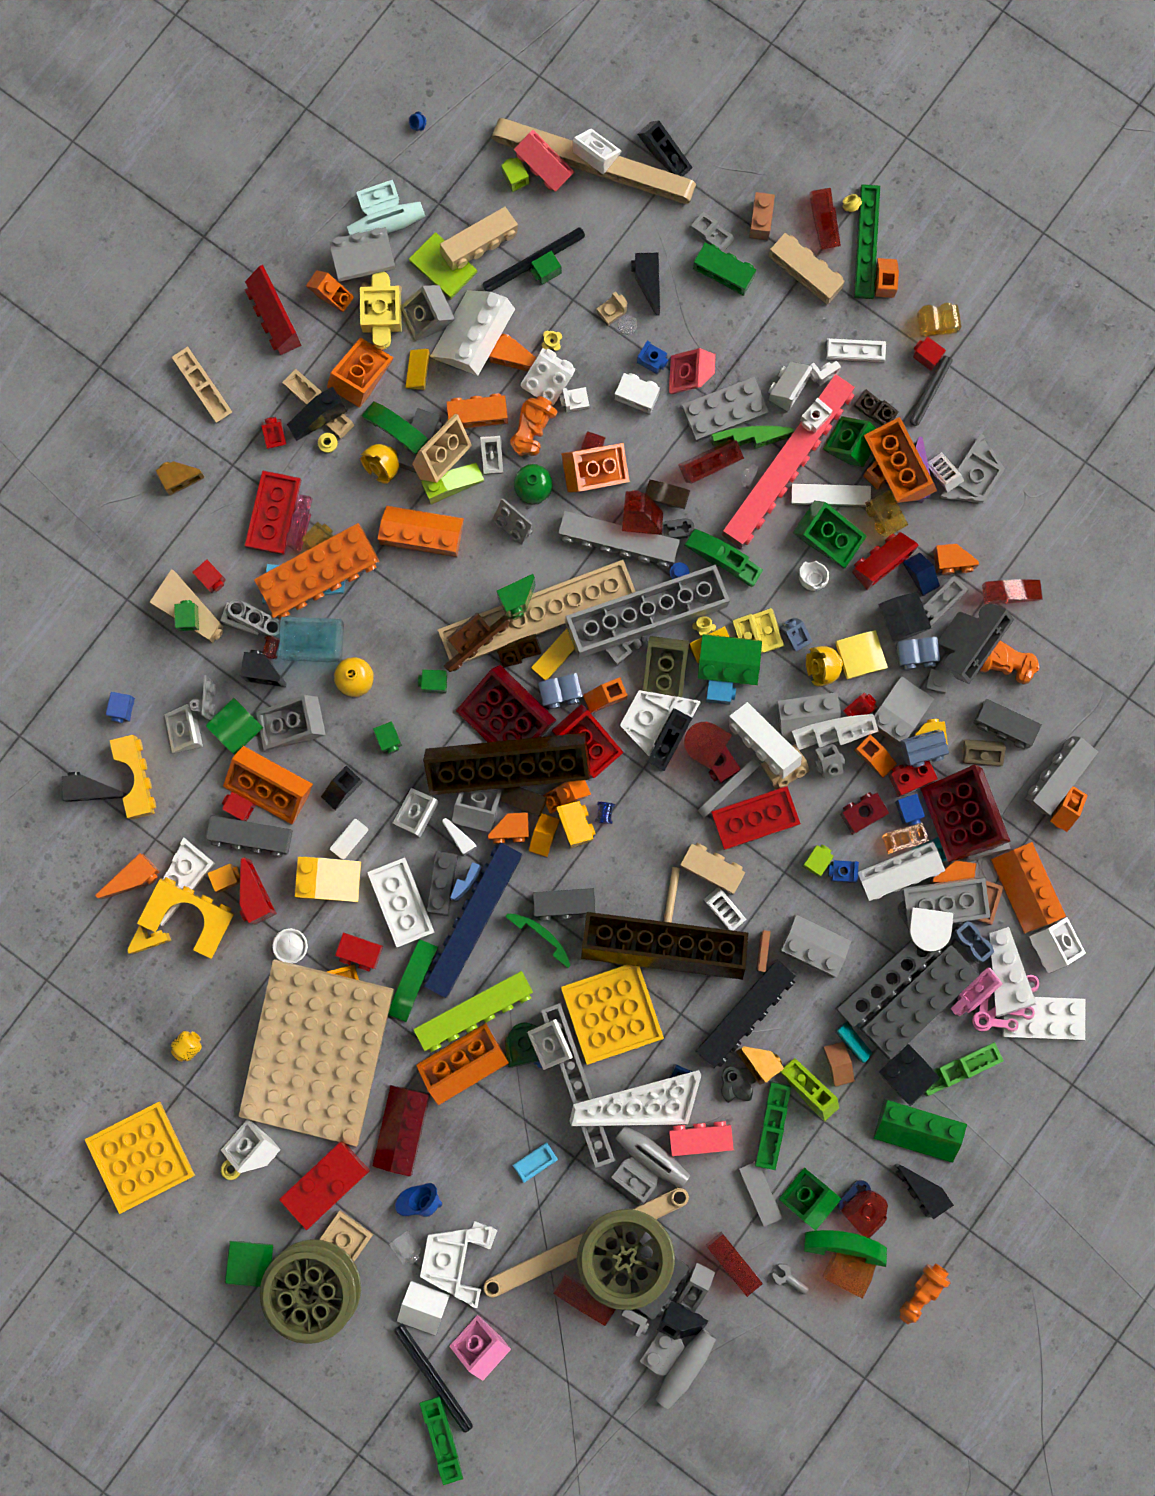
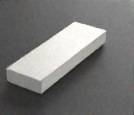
[826,338,886,362]

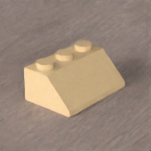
[413,414,472,483]

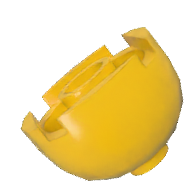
[360,444,399,484]
[806,646,843,687]
[334,657,374,697]

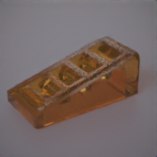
[882,823,929,854]

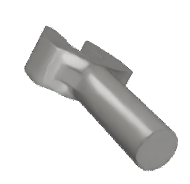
[772,1263,809,1295]

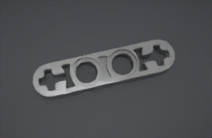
[697,758,761,818]

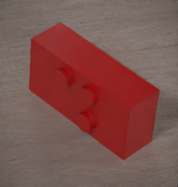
[279,1141,370,1230]

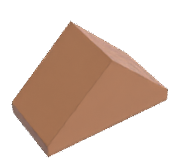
[823,1042,855,1087]

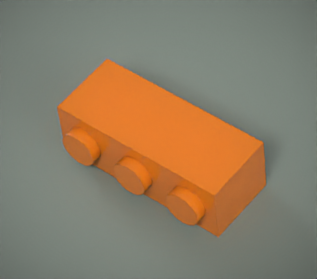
[447,394,508,428]

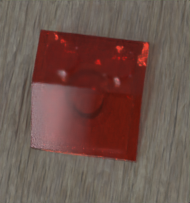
[622,490,663,535]

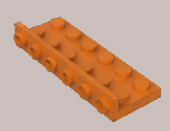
[254,523,380,620]

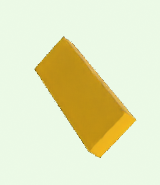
[531,628,575,681]

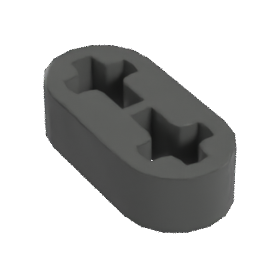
[657,518,694,539]

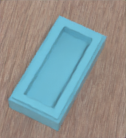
[513,1142,558,1183]

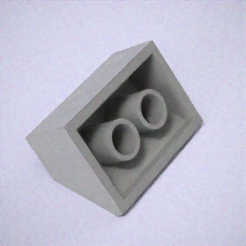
[329,227,396,282]
[776,692,841,742]
[779,915,851,978]

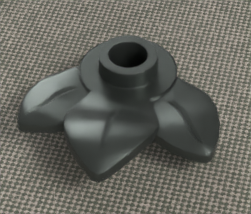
[721,1066,756,1103]

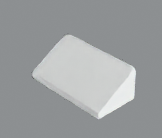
[330,819,368,860]

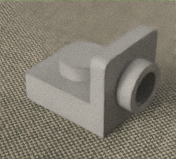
[621,1309,649,1338]

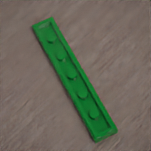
[854,184,881,299]

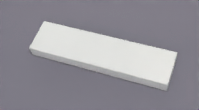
[791,484,871,507]

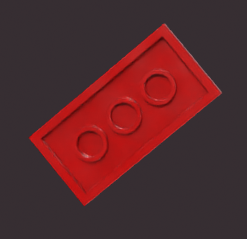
[245,470,302,555]
[711,786,801,850]

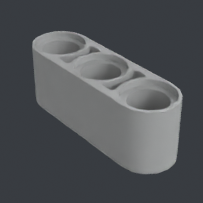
[226,599,282,638]

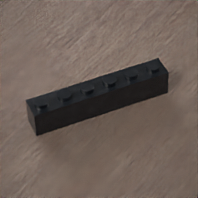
[696,960,796,1068]

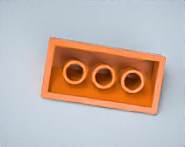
[864,417,937,503]
[378,506,464,557]
[223,746,313,824]
[990,842,1066,934]
[416,1023,509,1106]

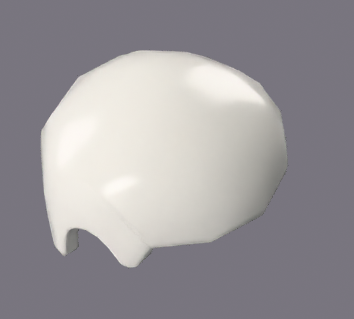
[799,561,829,591]

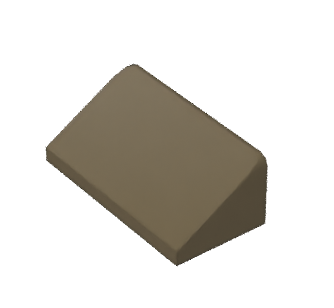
[963,739,1006,766]

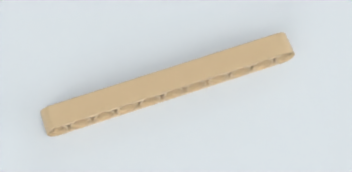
[492,118,696,204]

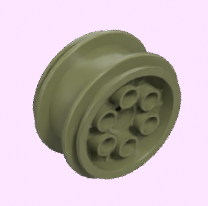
[577,1209,675,1310]
[260,1239,361,1344]

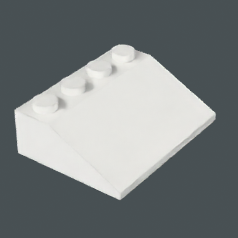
[430,290,515,376]

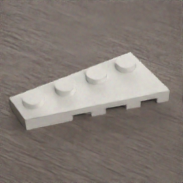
[160,837,215,926]
[989,927,1037,1017]

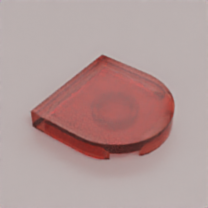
[684,722,732,770]
[840,1190,888,1238]

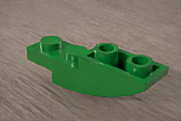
[684,529,763,587]

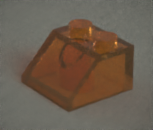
[823,1252,876,1299]

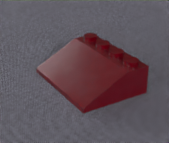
[456,665,556,742]
[921,764,1011,862]

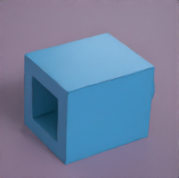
[706,680,736,705]

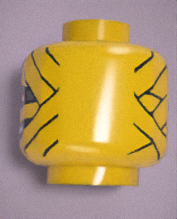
[171,1031,202,1062]

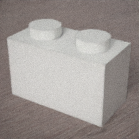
[615,373,660,414]

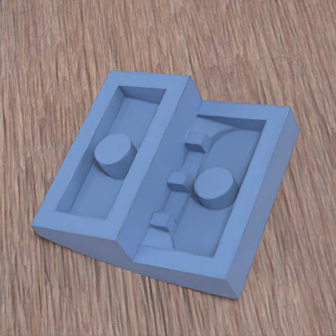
[450,862,482,901]

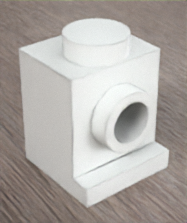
[800,398,833,433]

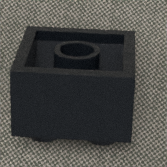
[878,592,932,643]
[240,650,286,687]
[879,1044,940,1106]

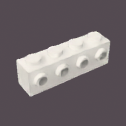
[729,702,802,779]
[858,842,945,901]

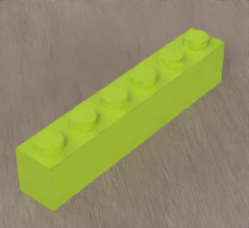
[413,971,534,1052]

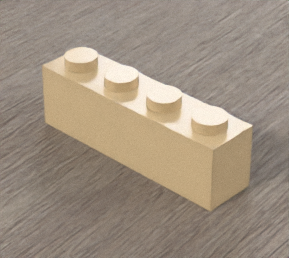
[440,207,518,271]
[768,233,845,305]

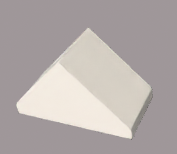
[480,436,503,474]

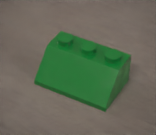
[698,634,762,685]

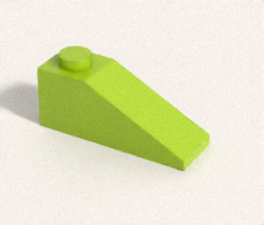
[421,463,484,505]
[780,1058,839,1122]

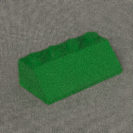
[873,1099,967,1163]

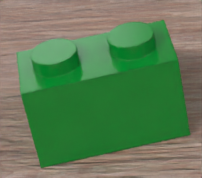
[823,416,877,467]
[497,574,536,620]
[779,1167,841,1231]

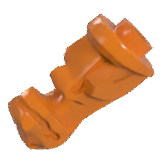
[510,396,558,457]
[979,640,1039,684]
[899,1263,951,1325]

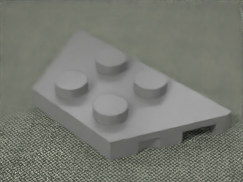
[940,434,1005,503]

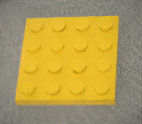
[561,965,664,1065]
[84,1102,195,1214]

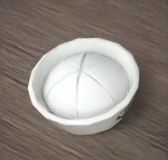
[272,928,308,964]

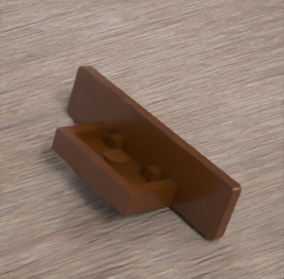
[444,613,511,672]

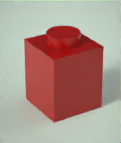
[913,336,946,371]
[192,559,226,593]
[222,792,256,821]

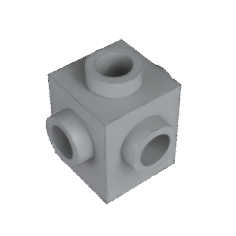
[815,743,845,779]

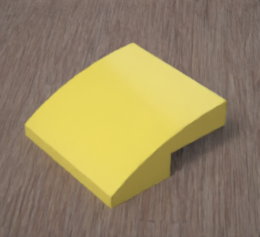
[733,608,785,654]
[835,630,888,680]

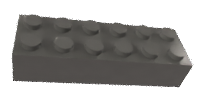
[860,945,979,1059]

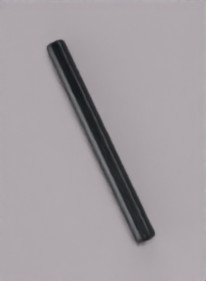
[483,227,585,292]
[394,1324,473,1433]

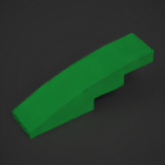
[755,1081,791,1170]

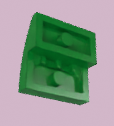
[205,698,264,755]
[225,1241,273,1287]

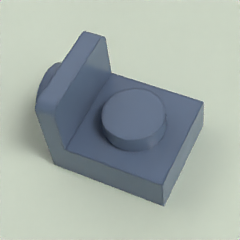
[780,618,813,651]

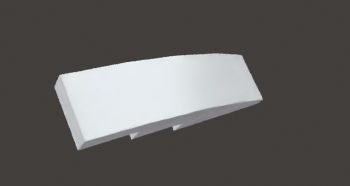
[792,714,878,750]

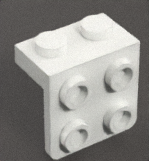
[521,348,575,406]

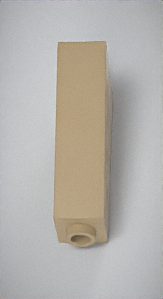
[150,569,224,643]

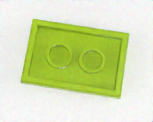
[409,232,478,299]

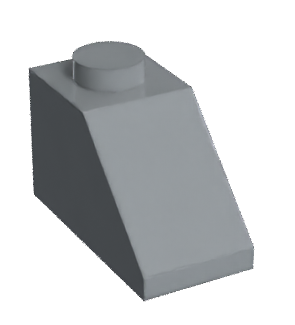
[676,1263,715,1313]

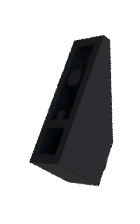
[637,120,693,177]
[631,252,660,315]
[287,386,347,441]
[647,709,693,771]
[62,772,127,802]

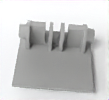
[493,498,533,545]
[189,675,216,721]

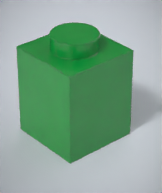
[530,250,562,285]
[174,600,199,631]
[418,669,448,693]
[373,721,402,754]

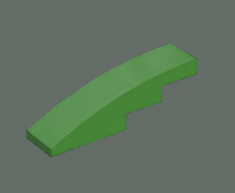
[711,426,794,449]
[924,1042,1004,1096]

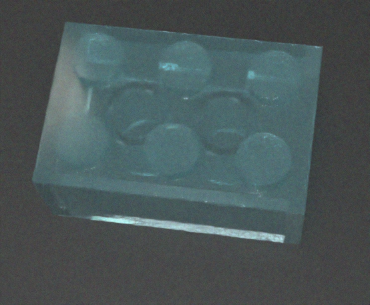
[279,617,344,662]

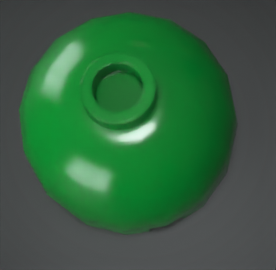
[514,464,553,505]

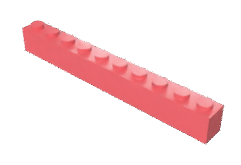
[722,374,855,549]

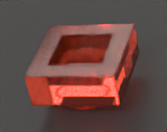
[581,431,606,450]

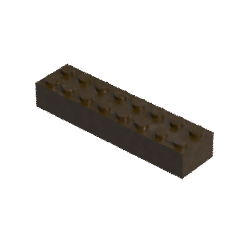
[423,733,590,795]
[581,912,749,980]

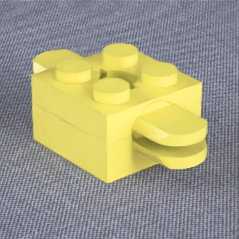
[360,272,402,350]

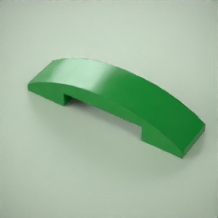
[361,401,429,455]
[505,913,571,968]
[388,939,438,1022]
[804,1230,887,1267]
[419,1396,463,1485]

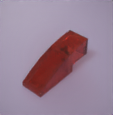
[809,188,841,250]
[982,579,1043,604]
[553,1274,616,1326]

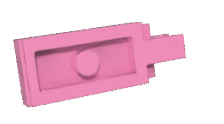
[950,968,1003,1016]

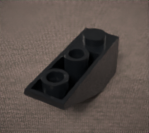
[895,1163,954,1219]

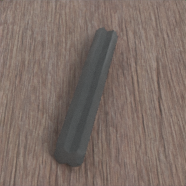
[910,355,953,426]

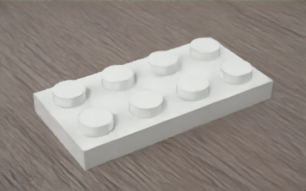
[367,857,435,948]
[1002,997,1085,1040]

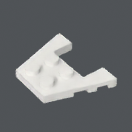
[620,690,700,756]
[420,1226,493,1308]

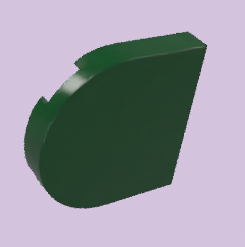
[505,1022,540,1068]

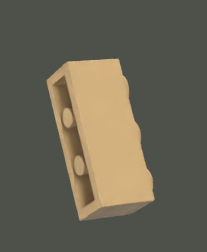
[680,843,745,895]

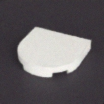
[909,908,953,951]

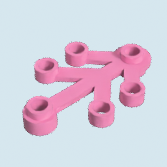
[972,975,1039,1032]

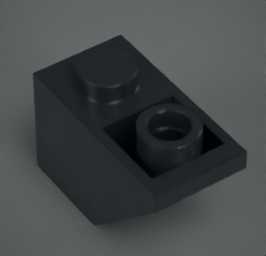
[321,766,363,811]
[657,1301,708,1340]

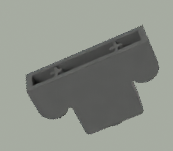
[938,604,1014,684]

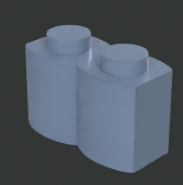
[896,637,940,670]
[538,673,583,710]
[952,921,994,962]

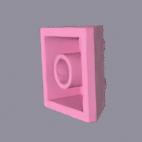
[449,1315,511,1381]

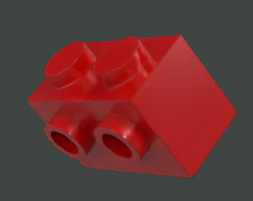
[888,760,938,797]
[335,932,384,971]

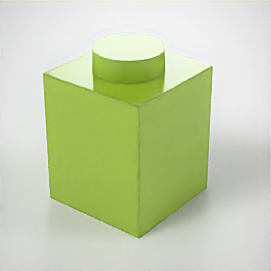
[501,157,529,192]
[802,845,834,877]

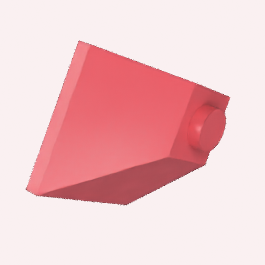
[669,348,716,394]

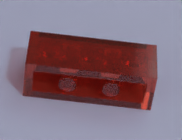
[678,440,744,484]
[706,1231,763,1297]

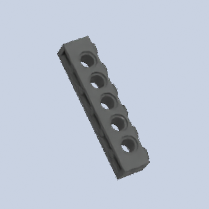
[835,939,943,1027]

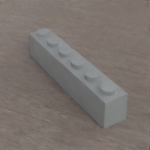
[558,511,680,568]

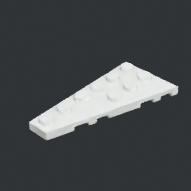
[569,1070,701,1126]

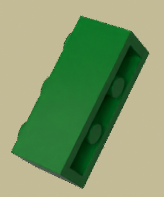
[693,243,756,296]

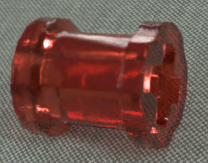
[262,635,282,660]

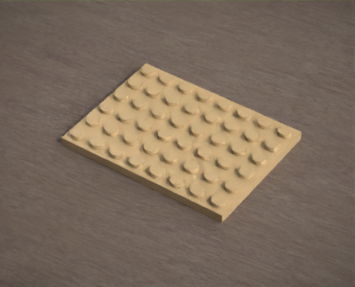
[239,959,394,1146]

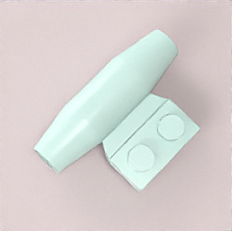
[347,180,425,235]

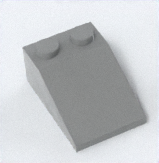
[874,676,934,747]
[256,695,326,750]

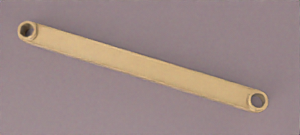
[483,1188,689,1297]

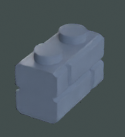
[900,729,949,767]

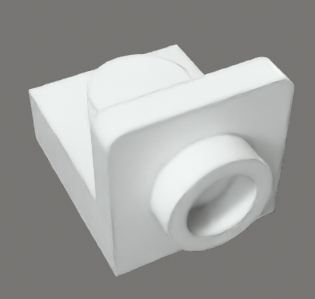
[810,360,841,386]
[560,387,589,412]

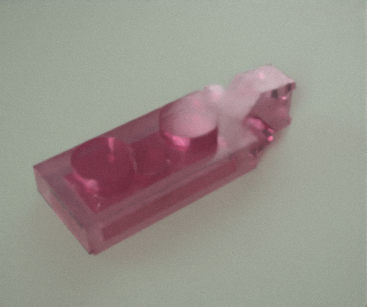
[286,495,313,551]

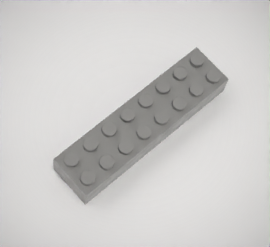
[565,565,730,659]

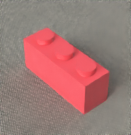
[514,130,575,192]
[669,1121,734,1156]

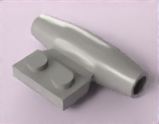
[611,1125,690,1203]
[640,1329,716,1409]

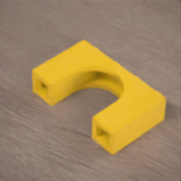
[137,877,234,959]

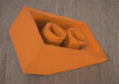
[327,337,394,408]
[561,443,630,492]

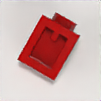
[261,417,286,449]
[843,692,877,716]

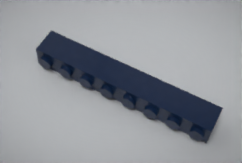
[424,843,523,998]

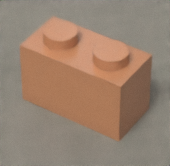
[749,192,775,240]

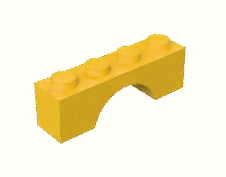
[109,735,156,820]

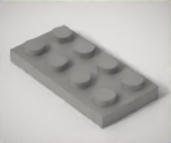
[682,377,769,442]
[903,876,991,928]

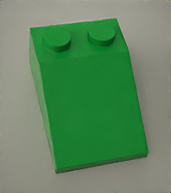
[793,500,867,568]

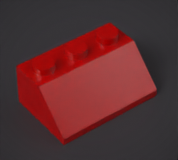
[852,532,919,590]

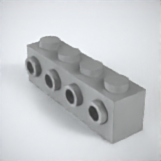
[1025,736,1098,816]

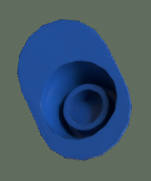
[395,1183,442,1217]

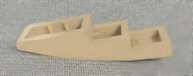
[172,347,232,423]
[282,369,355,439]

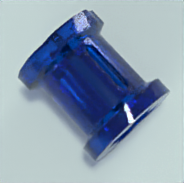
[595,802,615,824]

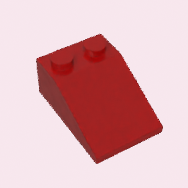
[552,704,624,778]
[239,857,277,925]

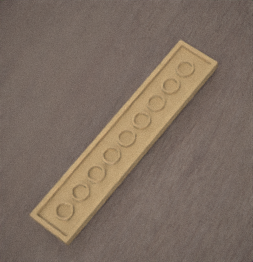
[438,560,636,663]

